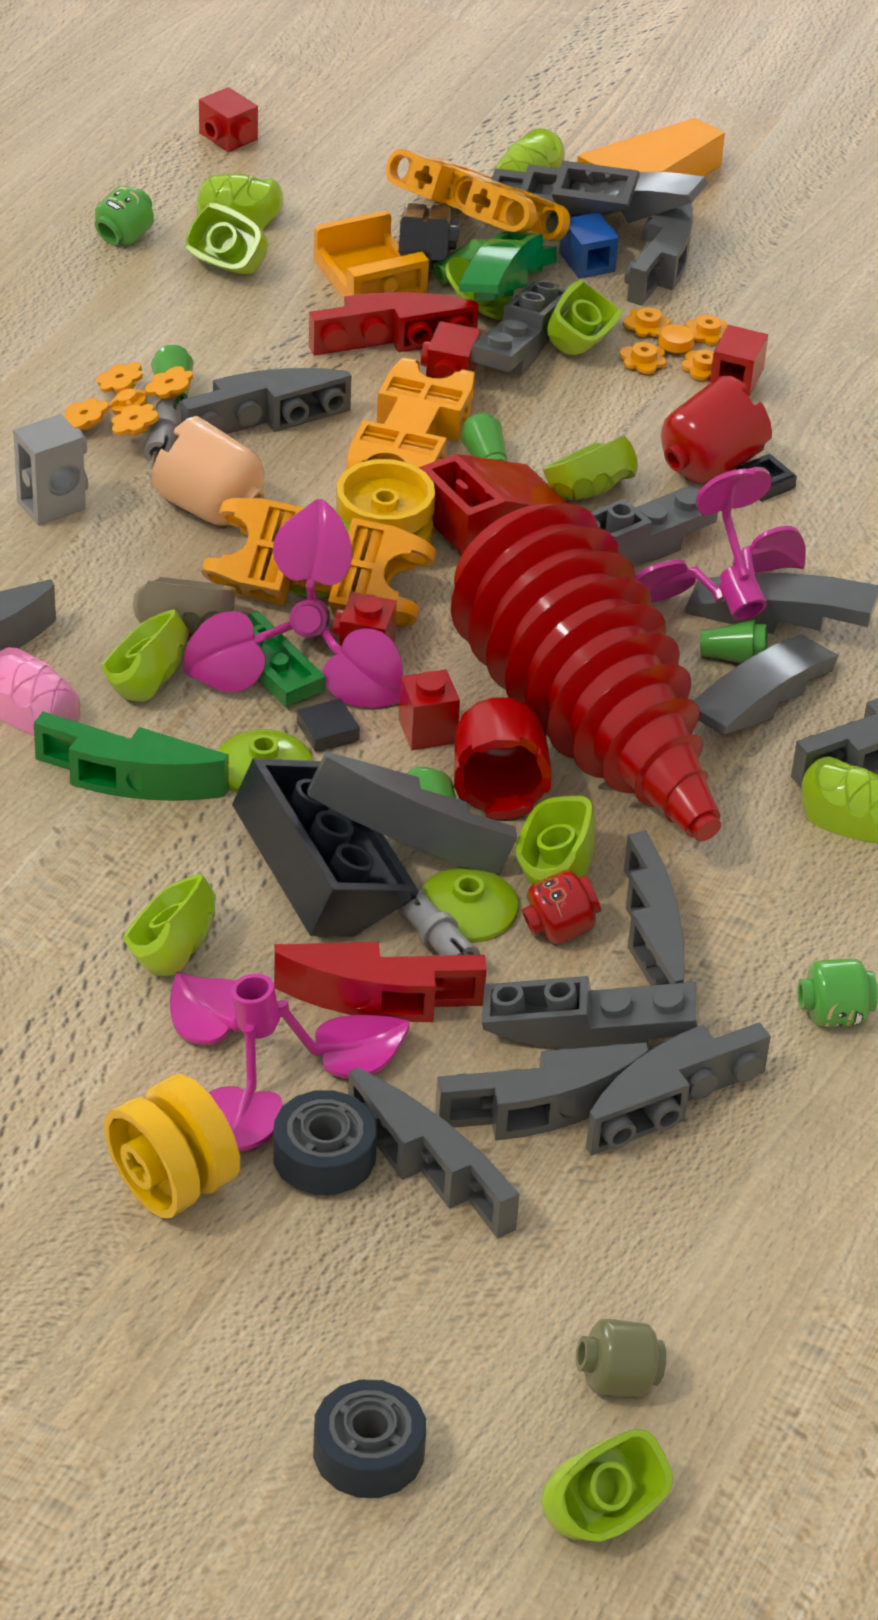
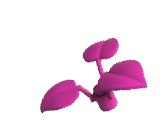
[636,467,806,621]
[183,499,403,708]
[170,972,409,1153]

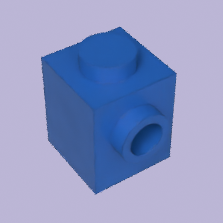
[559,212,619,279]

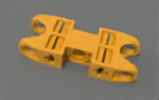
[386,149,570,242]
[346,357,475,470]
[201,498,437,626]

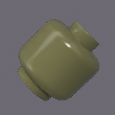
[576,1319,666,1398]

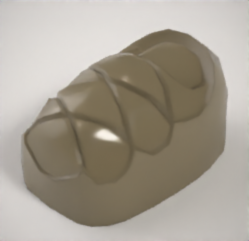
[133,577,236,633]

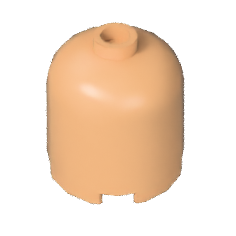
[151,416,265,526]

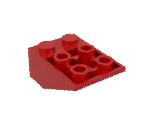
[419,454,568,555]

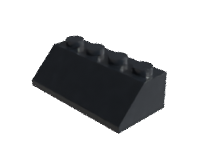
[232,758,419,937]

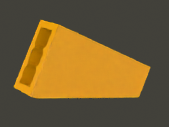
[577,118,725,213]

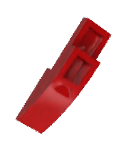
[309,292,479,356]
[274,942,487,1022]

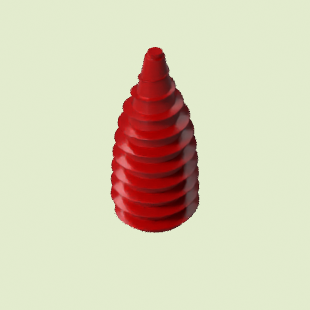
[450,503,721,841]

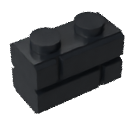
[398,203,460,261]

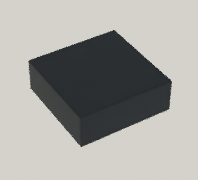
[736,453,797,502]
[297,698,360,752]

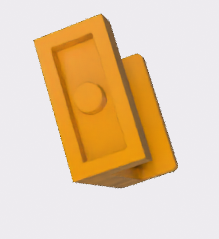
[314,210,429,299]

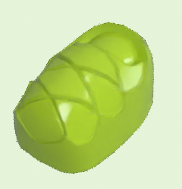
[496,128,565,172]
[197,174,283,231]
[185,202,269,275]
[547,279,623,355]
[543,435,638,500]
[100,609,189,703]
[801,757,878,843]
[516,796,596,885]
[123,874,216,977]
[540,1429,673,1542]

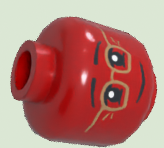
[522,870,602,945]

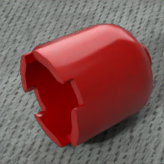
[660,376,772,483]
[454,697,552,819]

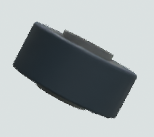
[273,1090,377,1195]
[313,1379,426,1498]

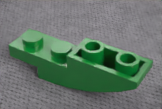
[459,232,557,301]
[34,711,229,801]

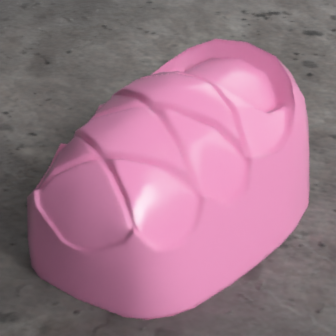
[0,647,80,736]

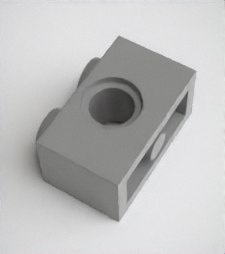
[13,414,89,526]

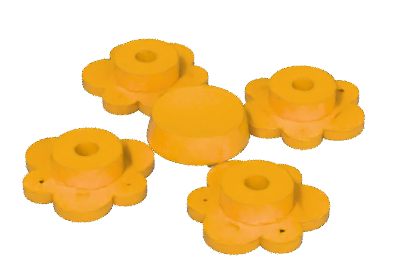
[619,307,727,381]
[64,362,194,436]

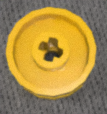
[336,459,435,545]
[104,1073,240,1218]

